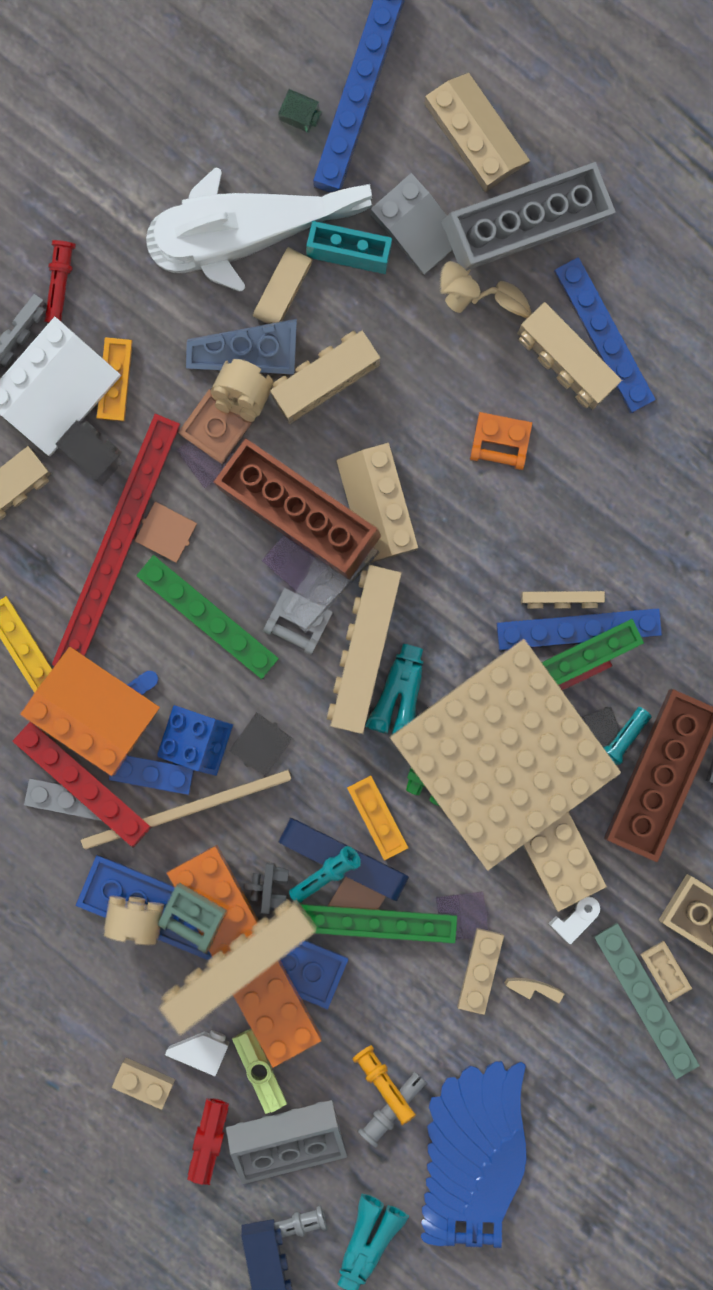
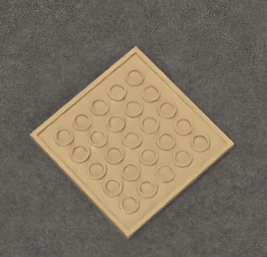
[390,639,621,871]

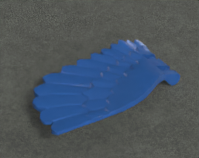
[421,1061,527,1248]

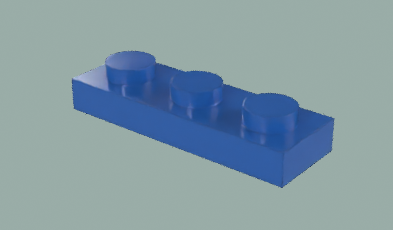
[109,756,194,795]

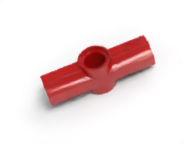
[187,1098,229,1185]

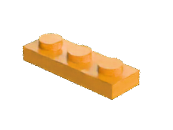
[97,337,133,422]
[347,775,408,861]

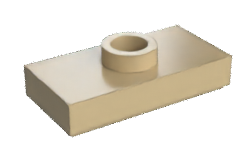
[640,941,692,1002]

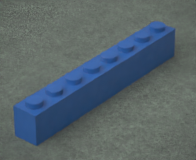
[313,0,405,193]

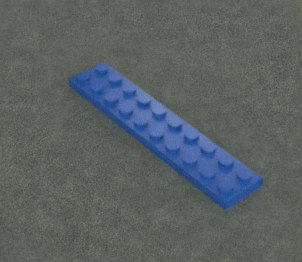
[76,854,349,1010]

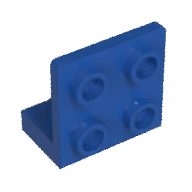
[157,705,233,776]

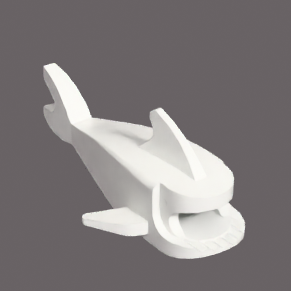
[146,168,372,292]

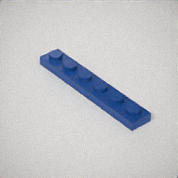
[554,257,656,413]
[496,608,662,650]

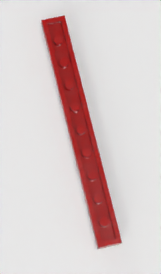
[52,414,181,666]

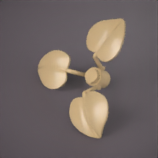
[441,262,532,318]

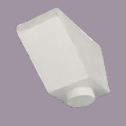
[165,1030,229,1076]

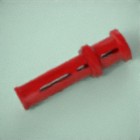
[44,240,76,323]

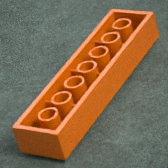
[167,845,322,1068]

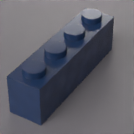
[241,1219,293,1290]

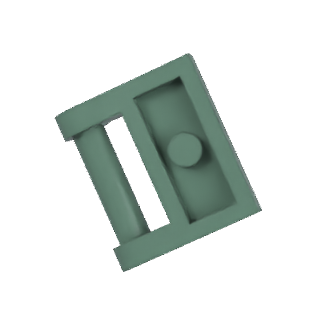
[158,883,227,954]

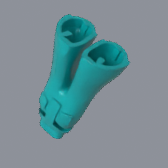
[365,644,424,735]
[337,1193,409,1290]

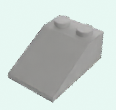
[370,173,452,275]

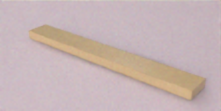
[81,769,292,850]

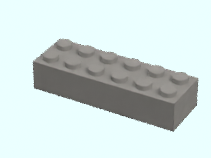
[441,162,616,271]

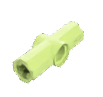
[232,1029,287,1114]

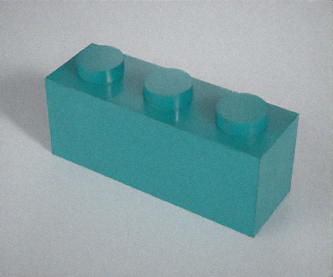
[306,221,392,274]

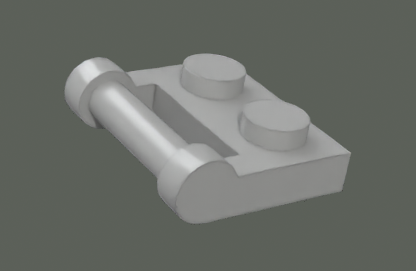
[263,588,333,655]

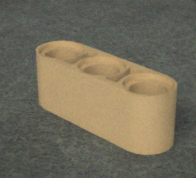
[253,247,313,324]

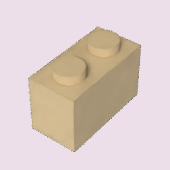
[112,1058,176,1110]

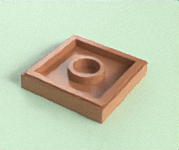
[178,389,254,465]

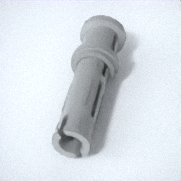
[358,1072,427,1148]
[275,1206,327,1238]

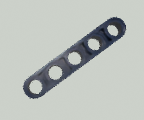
[278,817,409,901]

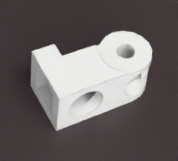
[548,896,600,945]

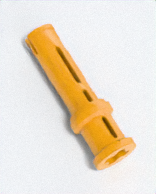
[352,1045,416,1125]

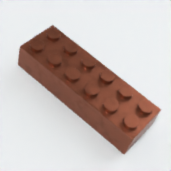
[214,438,381,580]
[604,689,713,862]

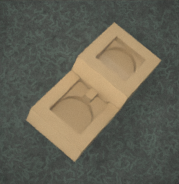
[504,978,564,1003]

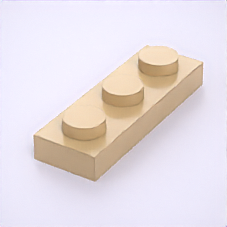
[521,591,605,609]
[457,928,504,1015]

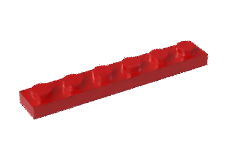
[12,722,152,848]

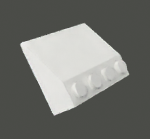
[0,317,122,457]

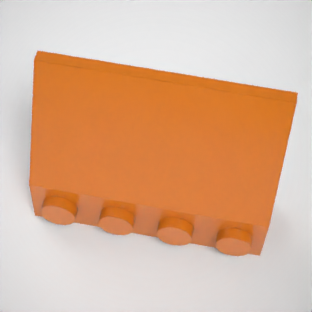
[20,647,160,776]

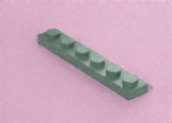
[593,923,700,1079]

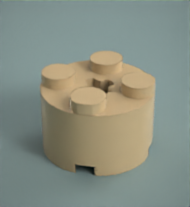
[211,359,274,422]
[104,896,164,945]

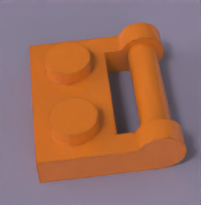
[470,412,533,470]

